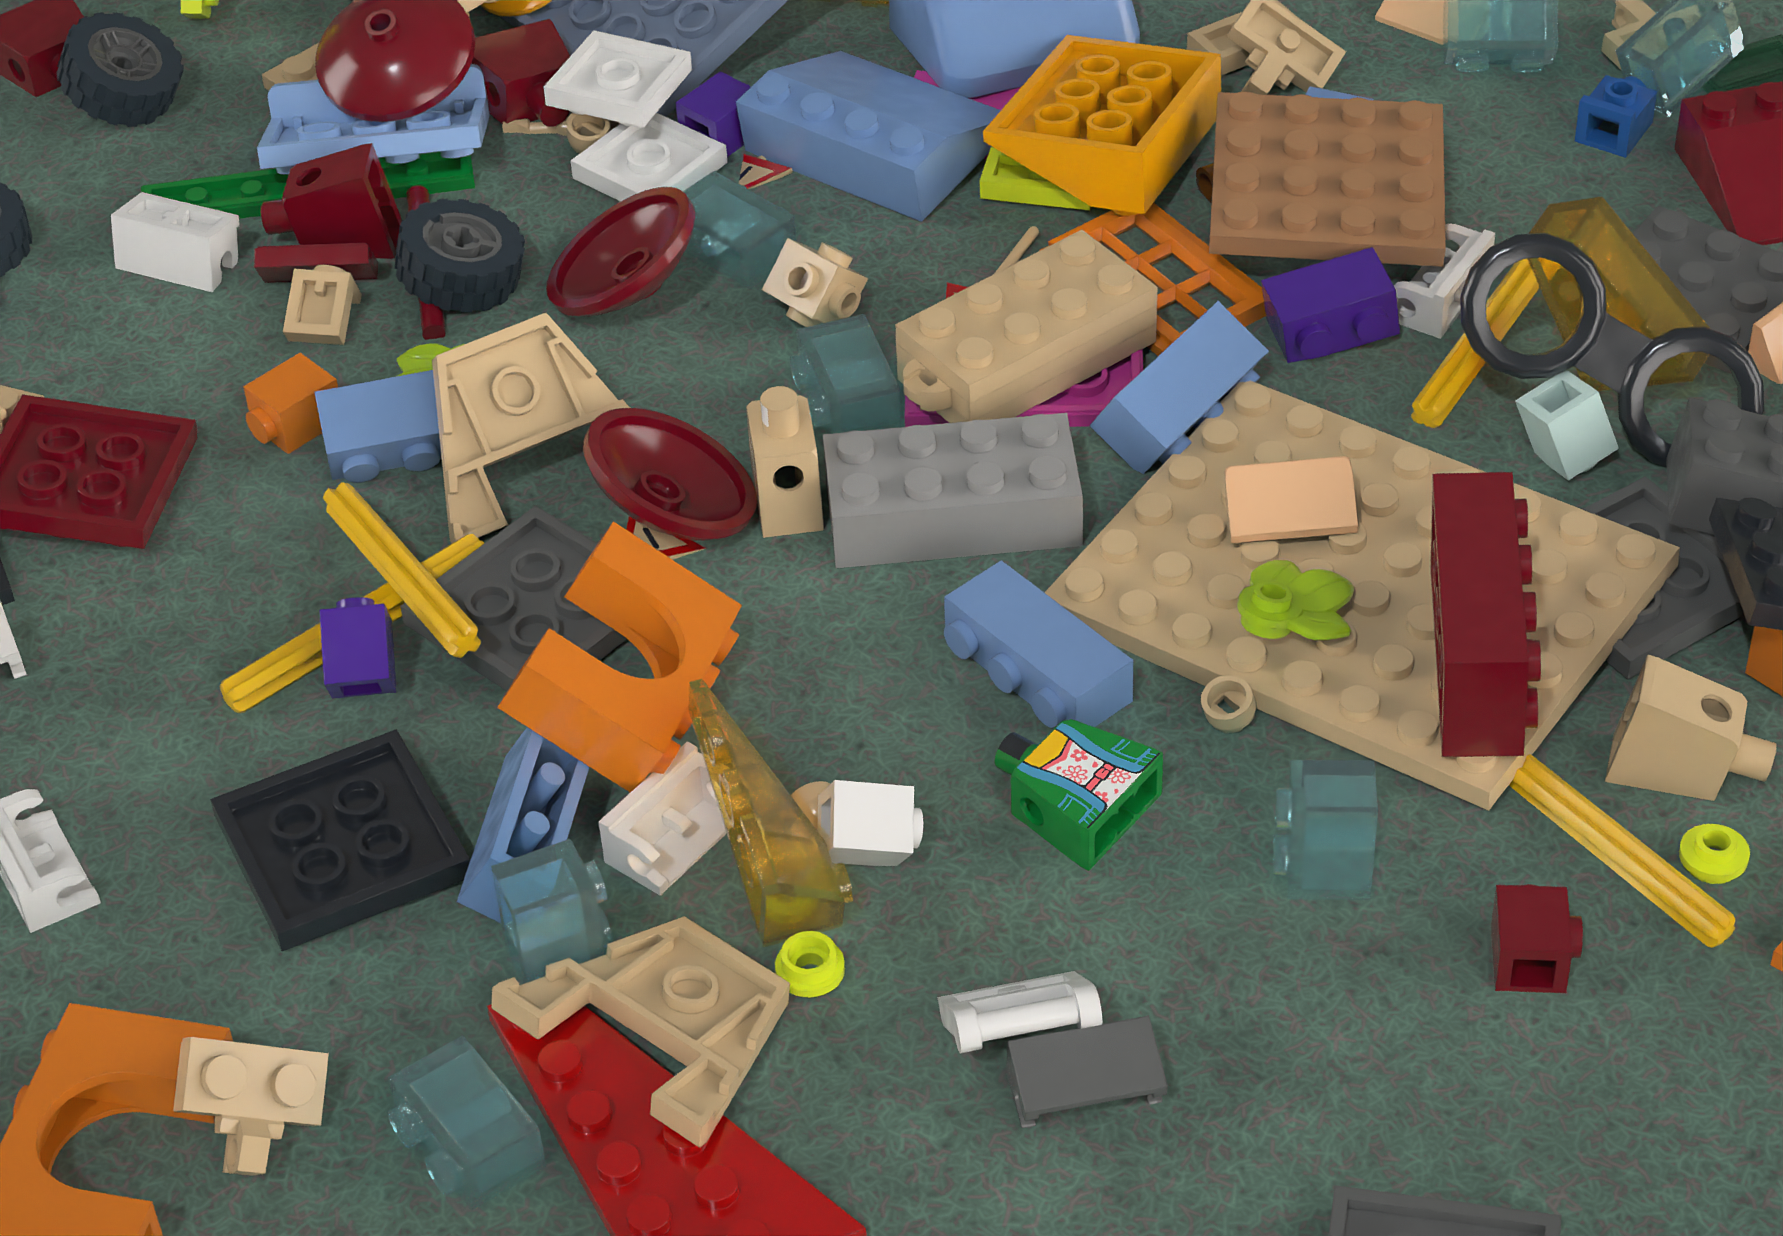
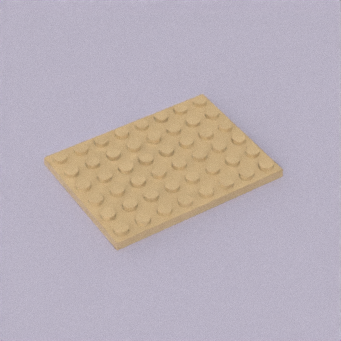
[1045,381,1680,811]

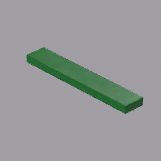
[141,151,475,219]

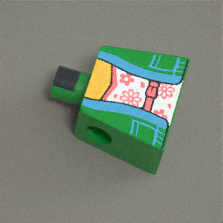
[995,719,1163,871]

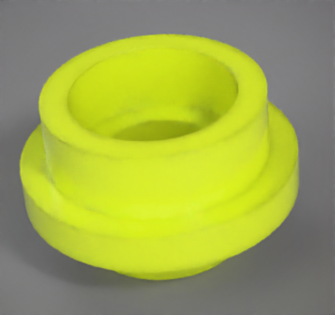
[1679,824,1750,884]
[775,931,845,997]

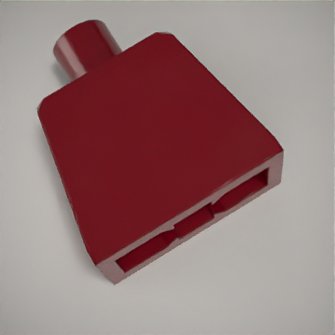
[0,0,84,97]
[471,19,570,127]
[261,143,402,259]

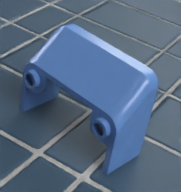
[889,0,1140,98]

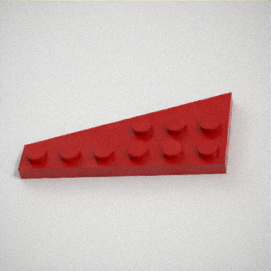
[487,1004,867,1236]

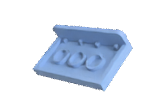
[257,64,490,174]

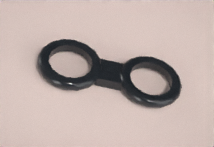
[1460,233,1764,468]

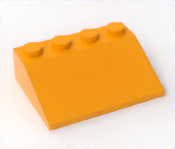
[983,35,1221,216]

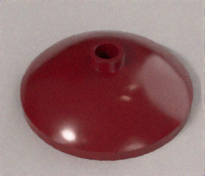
[315,0,475,122]
[546,187,695,317]
[583,408,757,541]

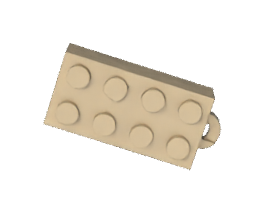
[895,230,1158,423]

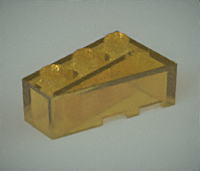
[1527,196,1710,391]

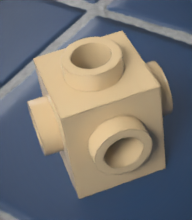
[762,238,868,331]

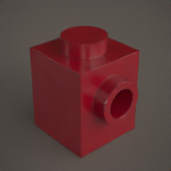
[1491,884,1583,993]

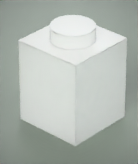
[817,780,923,866]

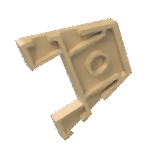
[432,313,630,544]
[492,916,790,1148]

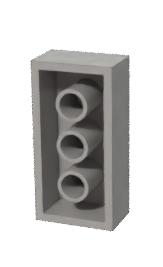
[823,413,1083,568]

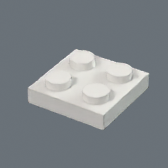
[544,30,692,128]
[571,113,728,201]

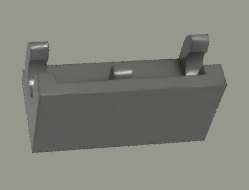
[1006,1015,1168,1128]

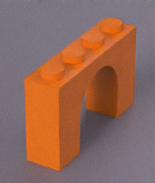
[497,521,742,793]
[0,1003,233,1236]

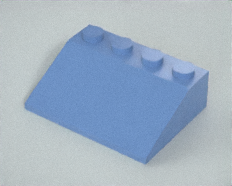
[736,51,1001,222]

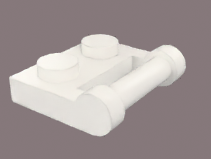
[937,971,1102,1053]

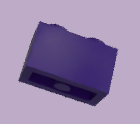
[1261,247,1400,363]

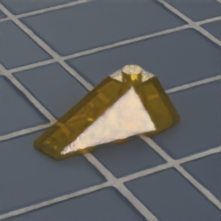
[689,679,853,947]

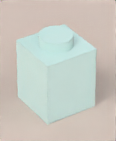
[1515,370,1619,481]

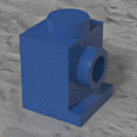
[1575,75,1657,158]

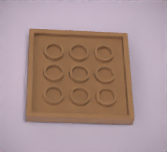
[1209,91,1446,267]

